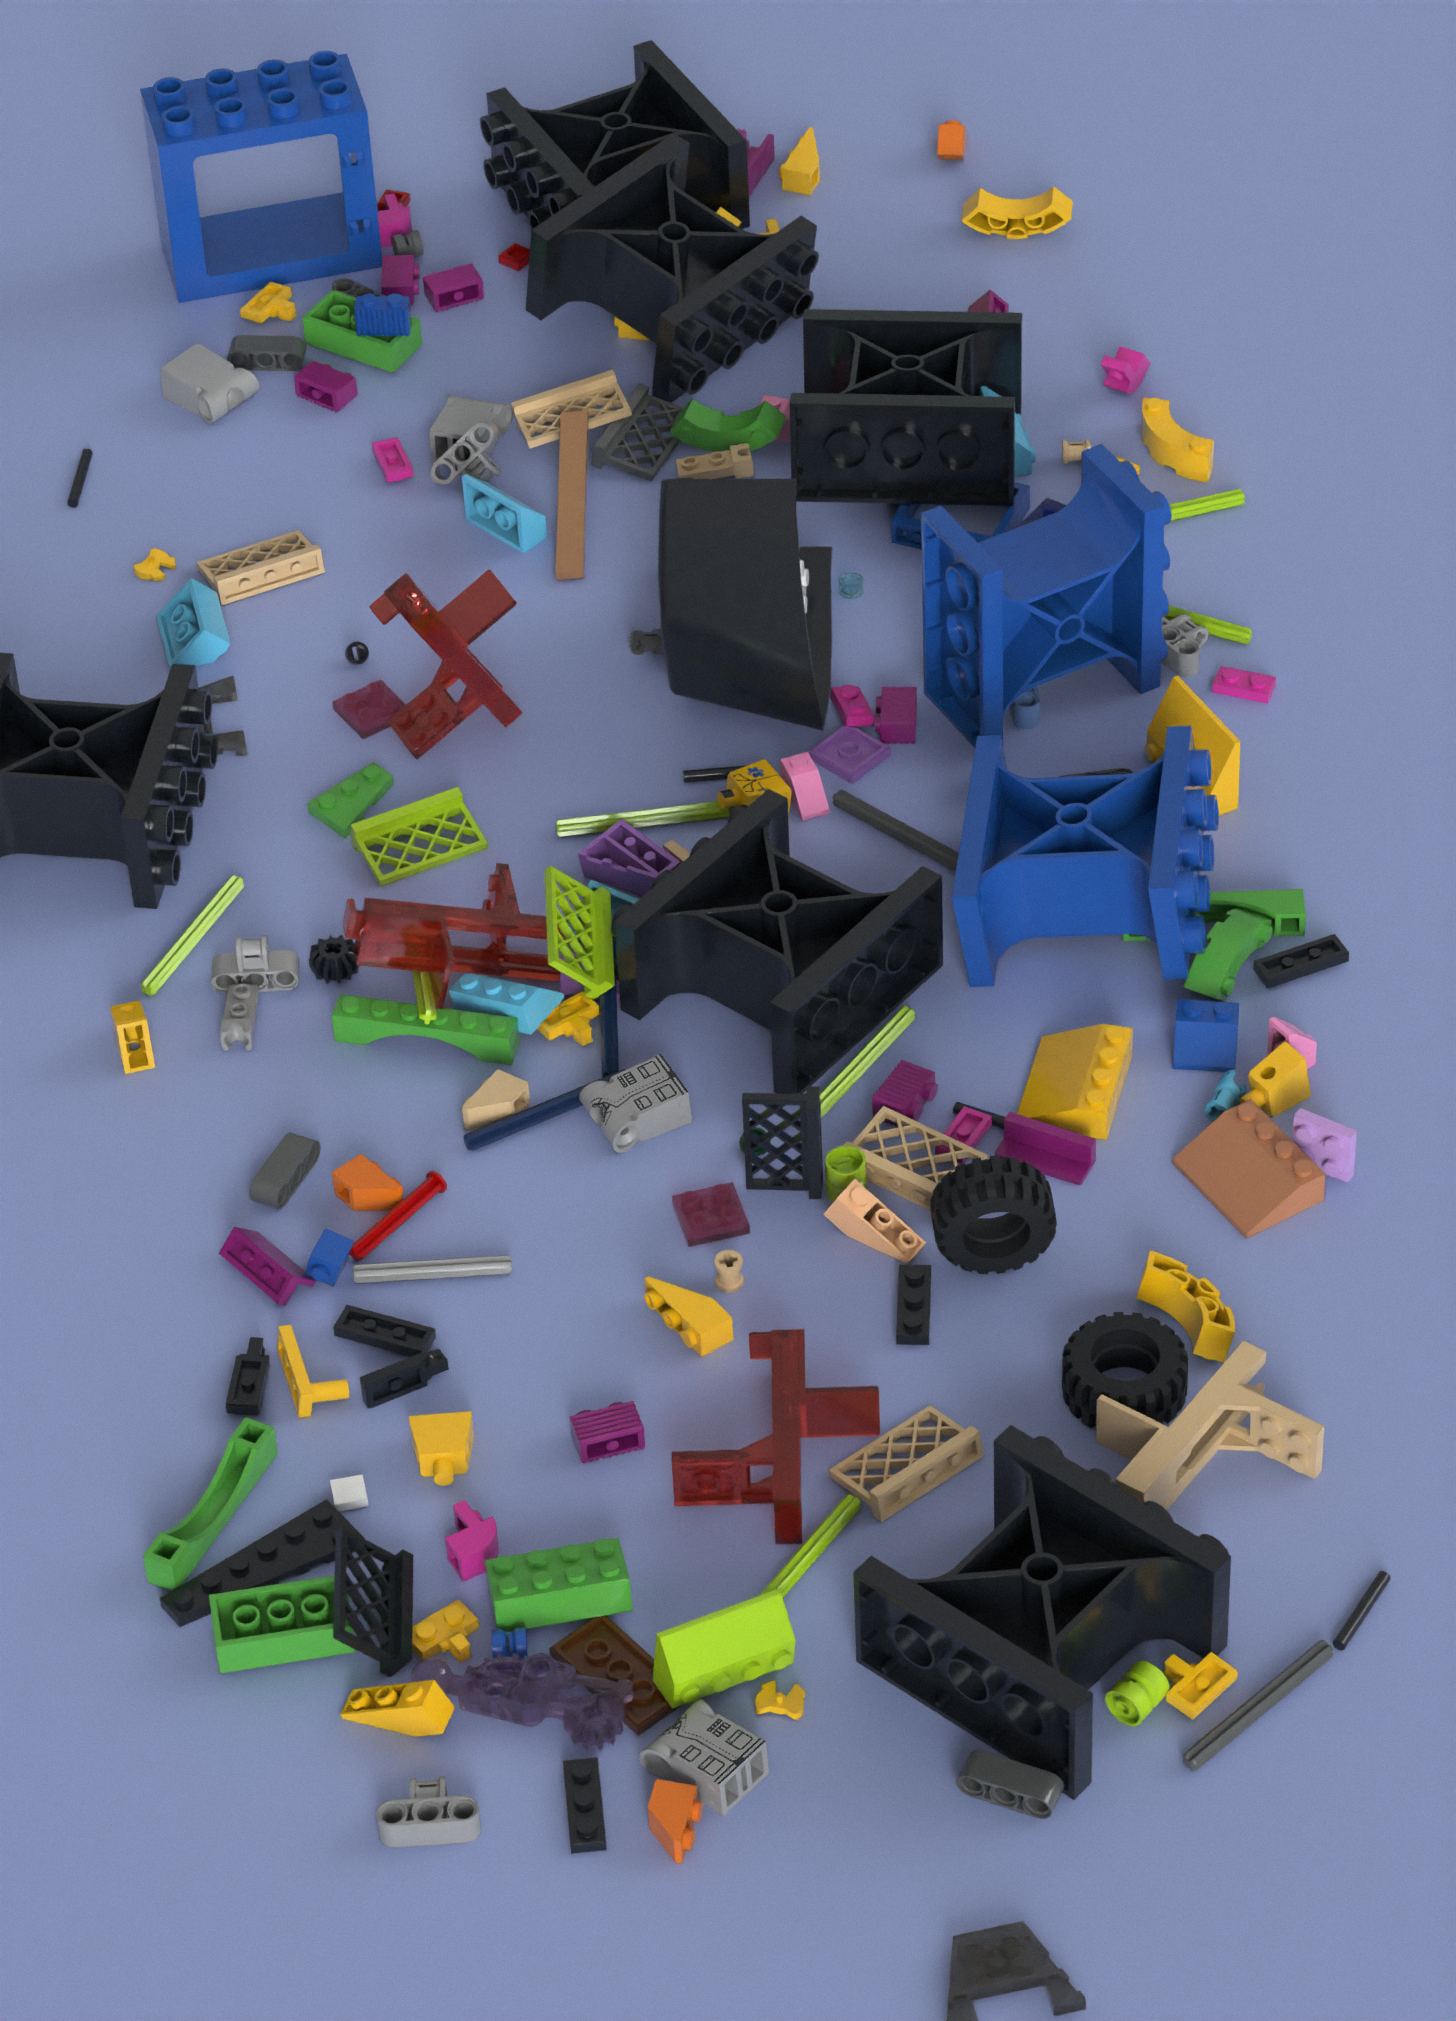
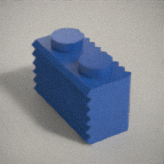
[354,293,412,337]

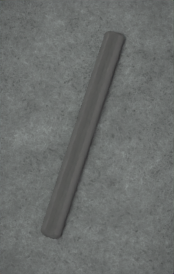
[833,790,959,871]
[1183,1640,1333,1771]

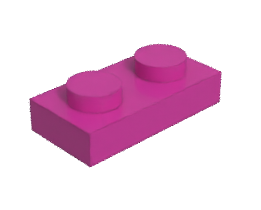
[372,437,413,483]
[1212,666,1276,704]
[830,685,875,727]
[935,1106,992,1164]

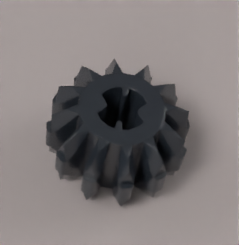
[309,935,360,984]

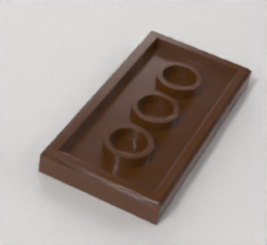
[549,1615,682,1736]

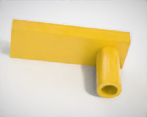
[276,1325,349,1418]

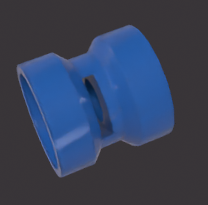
[491,1627,528,1664]

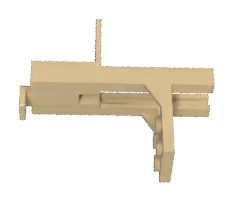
[1096,1340,1324,1510]

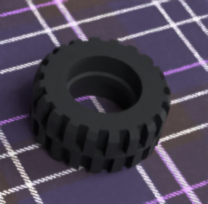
[930,1156,1057,1274]
[1062,1312,1188,1428]

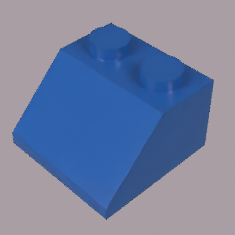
[1173,999,1239,1072]

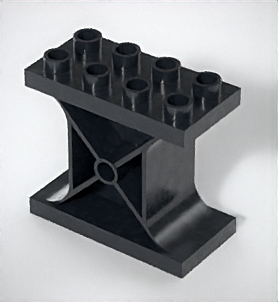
[480,40,750,230]
[526,133,819,403]
[790,309,1022,506]
[0,653,218,909]
[611,789,943,1094]
[853,1425,1231,1800]

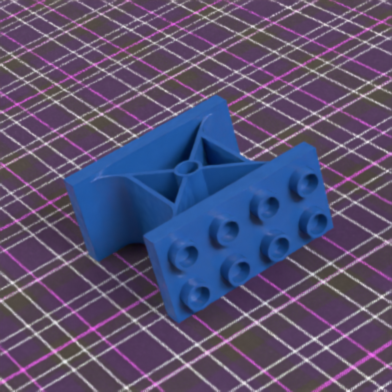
[921,444,1171,748]
[952,726,1219,987]

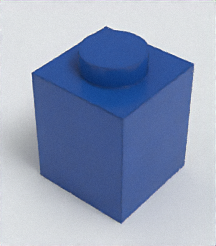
[304,1228,354,1287]

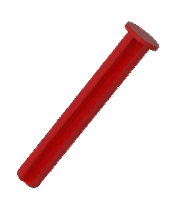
[350,1171,447,1261]

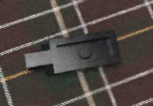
[226,1337,270,1415]
[360,1349,449,1408]

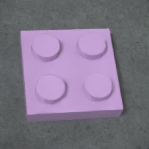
[1293,1108,1357,1183]

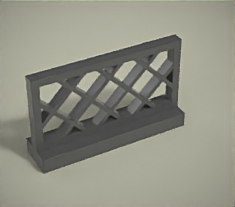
[592,383,683,482]

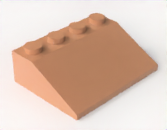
[1172,1099,1326,1239]

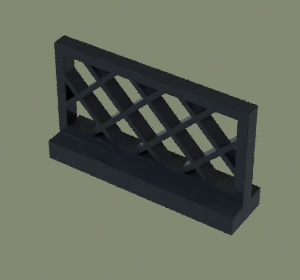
[742,1086,823,1199]
[333,1527,413,1677]

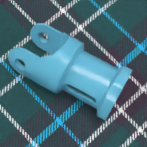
[1204,1070,1246,1121]

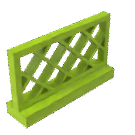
[351,787,488,887]
[545,866,615,1000]

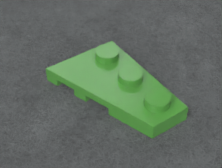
[307,762,393,839]

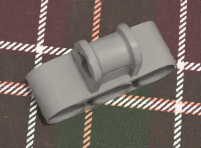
[430,421,501,484]
[1161,614,1209,677]
[211,935,299,994]
[376,1776,481,1847]

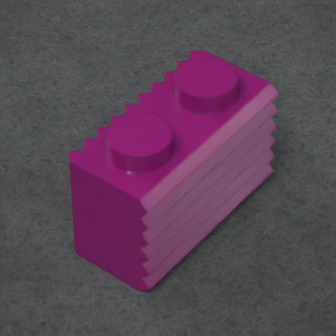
[381,255,420,305]
[423,263,484,312]
[294,360,358,413]
[875,687,917,744]
[872,1060,938,1128]
[569,1401,645,1464]

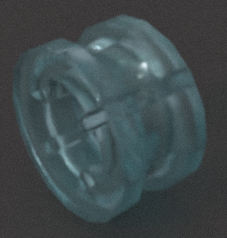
[838,572,864,599]

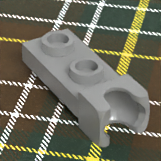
[220,983,260,1051]

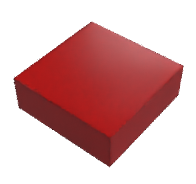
[377,190,411,211]
[498,243,530,271]

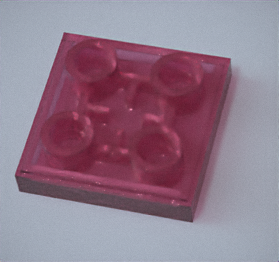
[332,680,412,739]
[672,1182,750,1247]

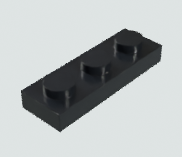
[1253,934,1349,989]
[896,1265,931,1345]
[333,1305,436,1357]
[563,1757,607,1854]

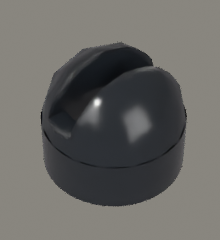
[345,642,369,665]

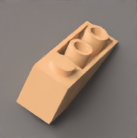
[823,1179,926,1264]

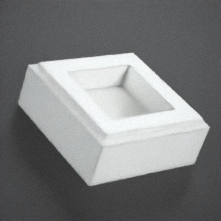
[330,1474,369,1512]

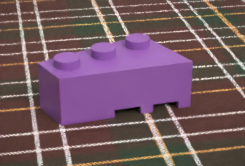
[578,819,681,896]

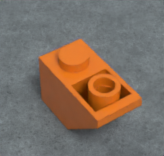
[937,120,968,160]
[332,1154,403,1211]
[647,1779,703,1863]

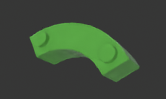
[669,399,787,452]
[1183,908,1273,1001]

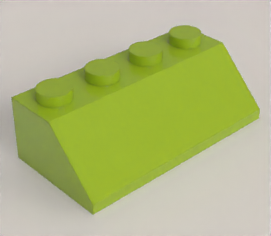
[653,1589,796,1709]

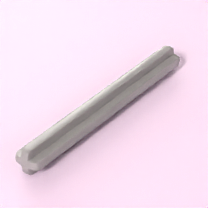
[353,1255,512,1283]

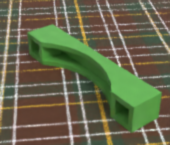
[1123,889,1306,941]
[332,994,520,1065]
[143,1417,278,1591]

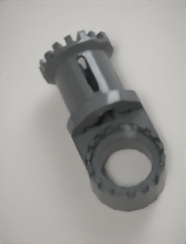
[629,629,664,655]

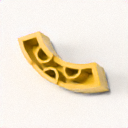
[961,186,1073,239]
[1141,397,1214,483]
[1136,1250,1235,1363]

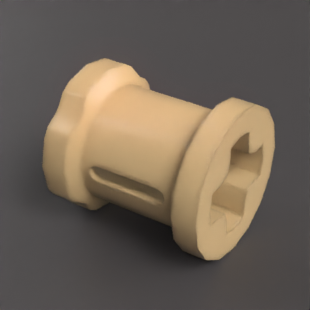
[1062,439,1091,464]
[714,1250,744,1293]

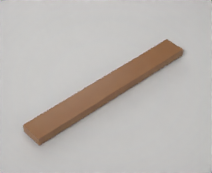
[555,410,589,580]

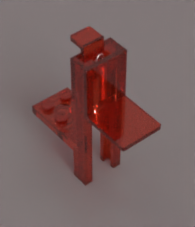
[369,570,523,760]
[342,863,569,1009]
[672,1329,880,1545]

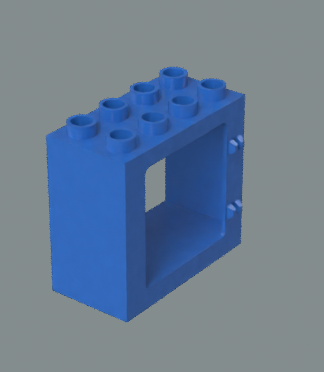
[140,51,382,303]

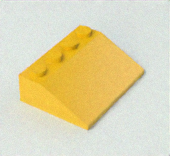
[1145,675,1241,816]
[1017,1024,1133,1140]

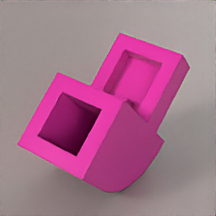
[377,193,412,248]
[1100,346,1150,394]
[445,1500,499,1582]

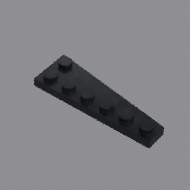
[160,1499,365,1627]

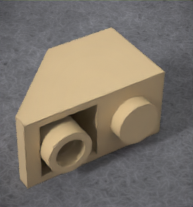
[462,1069,530,1131]

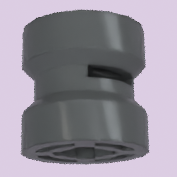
[391,230,424,257]

